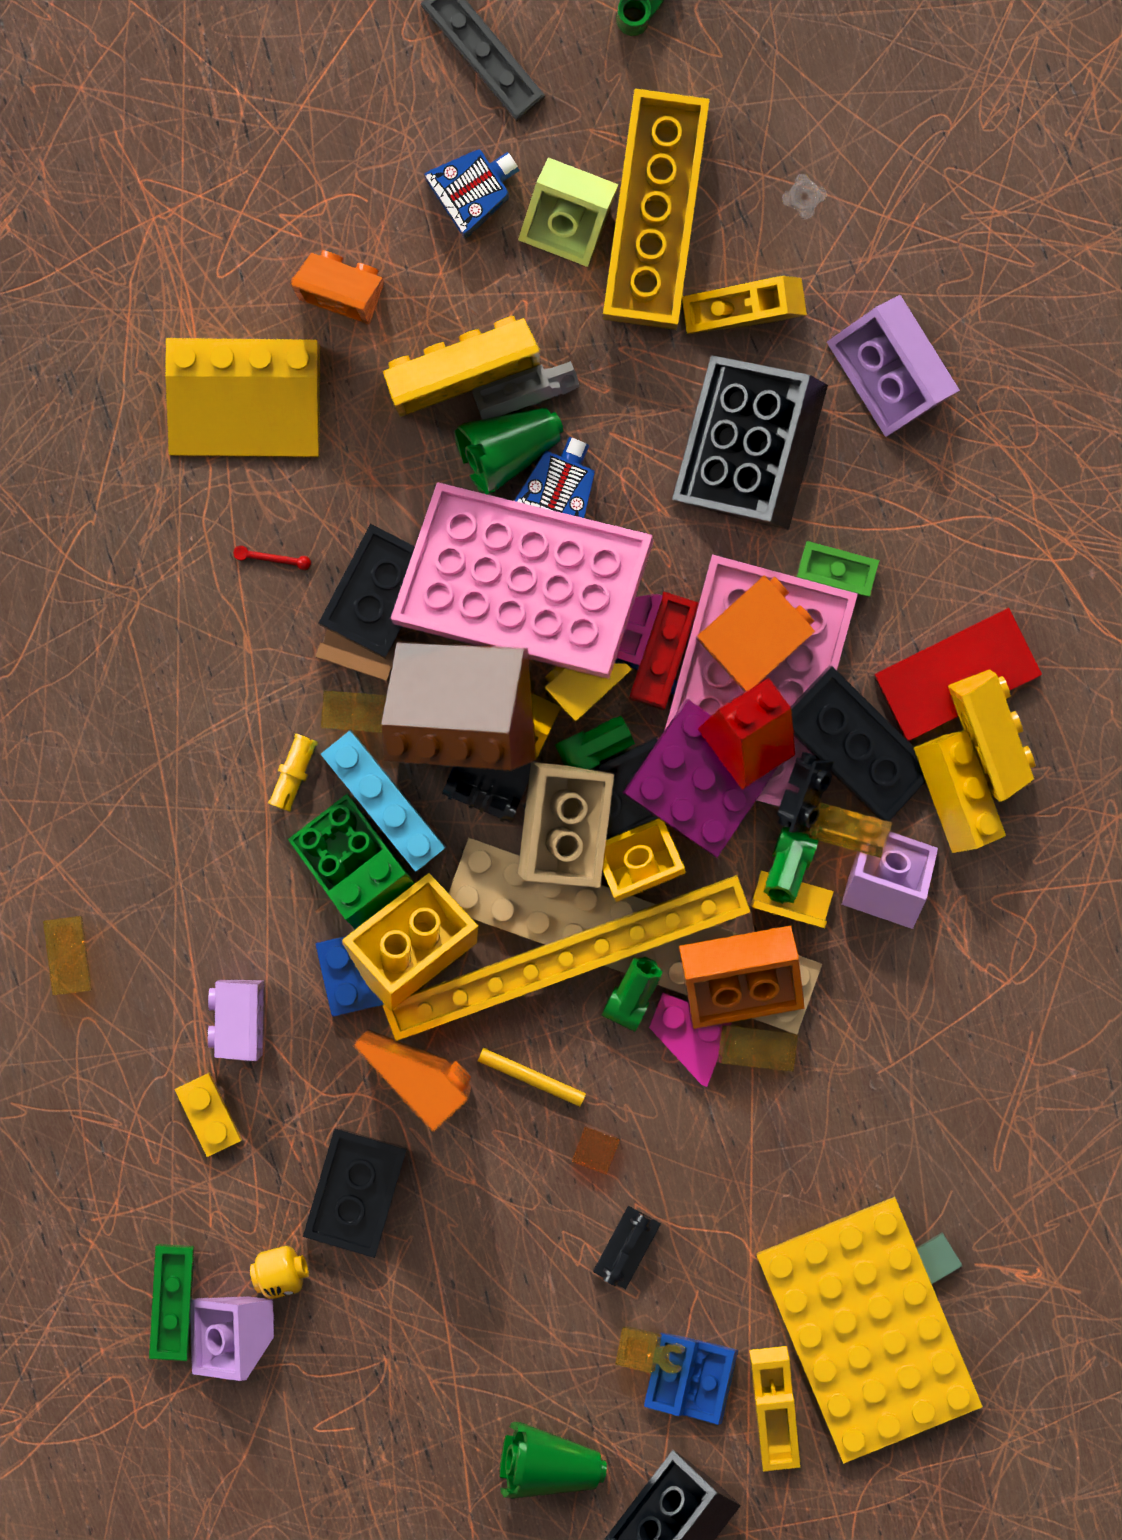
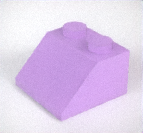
[841,824,938,929]
[208,980,264,1061]

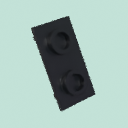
[777,752,834,833]
[593,1205,661,1290]

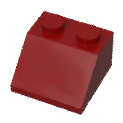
[698,678,796,790]

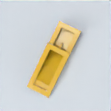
[749,1346,800,1472]

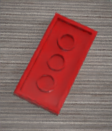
[873,608,1042,741]

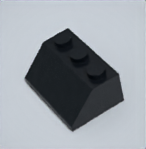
[605,1450,741,1540]

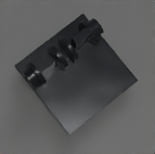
[442,760,537,823]

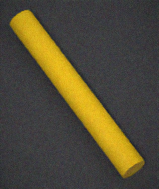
[478,1048,586,1107]

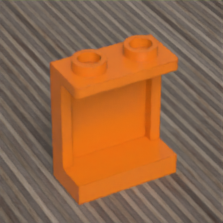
[695,575,815,692]

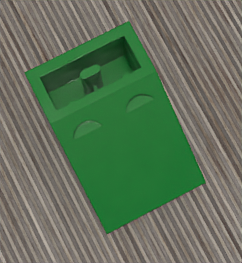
[288,794,415,929]

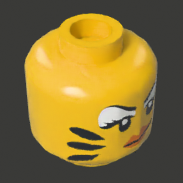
[250,1246,309,1299]

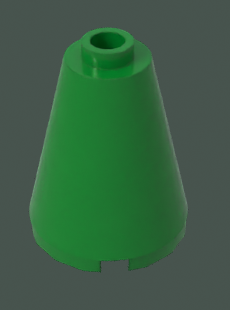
[454,408,564,495]
[500,1422,607,1499]

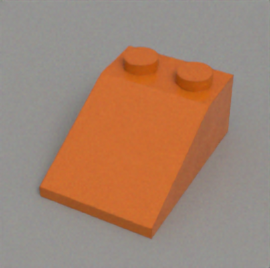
[291,250,384,325]

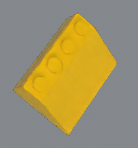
[383,316,540,417]
[165,338,320,457]

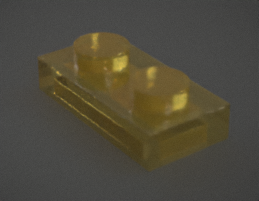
[321,690,387,733]
[809,802,892,858]
[43,916,92,995]
[718,1025,798,1072]

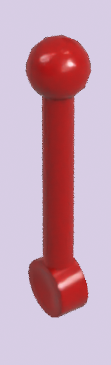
[233,546,311,570]

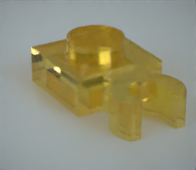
[615,1326,685,1373]

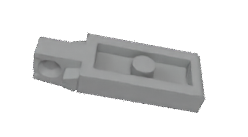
[472,361,580,419]

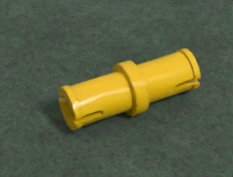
[268,733,318,812]

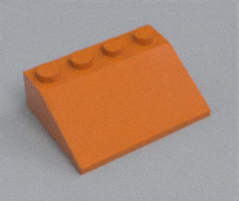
[354,1030,471,1131]

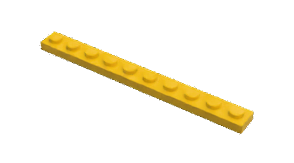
[383,875,751,1041]

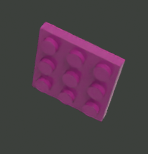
[623,699,778,857]

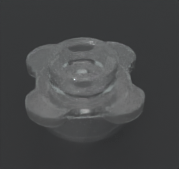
[782,174,827,219]

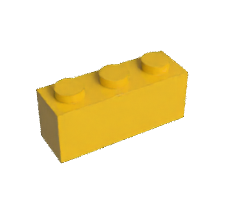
[914,730,1006,853]

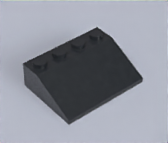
[672,355,828,530]

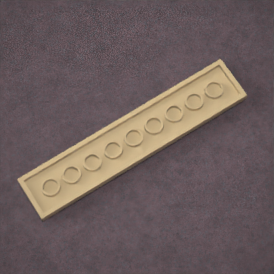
[449,838,822,1034]

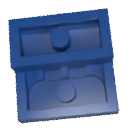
[644,1333,738,1425]

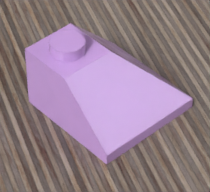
[190,1297,274,1381]

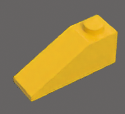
[682,276,807,334]

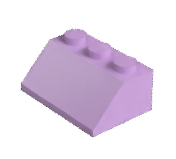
[827,295,960,437]

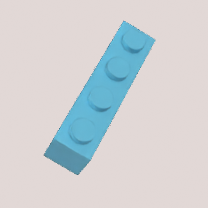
[321,730,446,872]

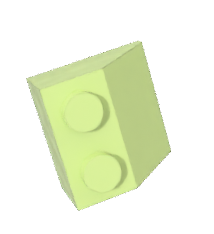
[518,158,619,267]

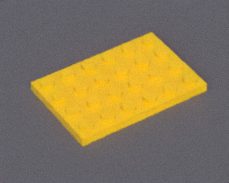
[756,1197,983,1464]

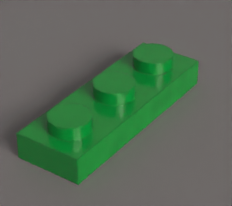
[149,1244,195,1361]

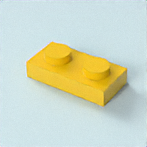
[175,1072,242,1157]

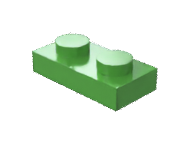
[796,541,879,597]

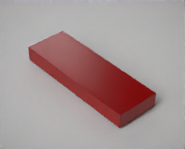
[629,591,699,710]

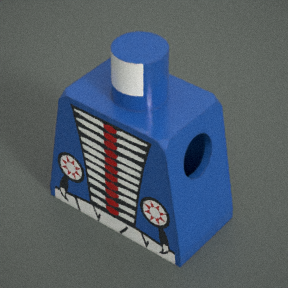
[424,149,520,239]
[515,437,595,518]

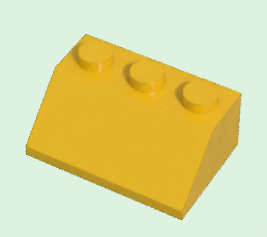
[948,669,1036,802]
[342,873,478,1011]

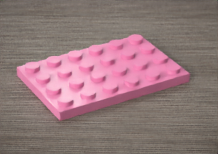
[391,482,654,679]
[664,554,857,807]

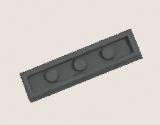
[421,0,545,121]

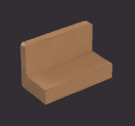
[315,629,402,682]

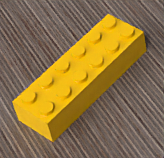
[602,89,710,330]

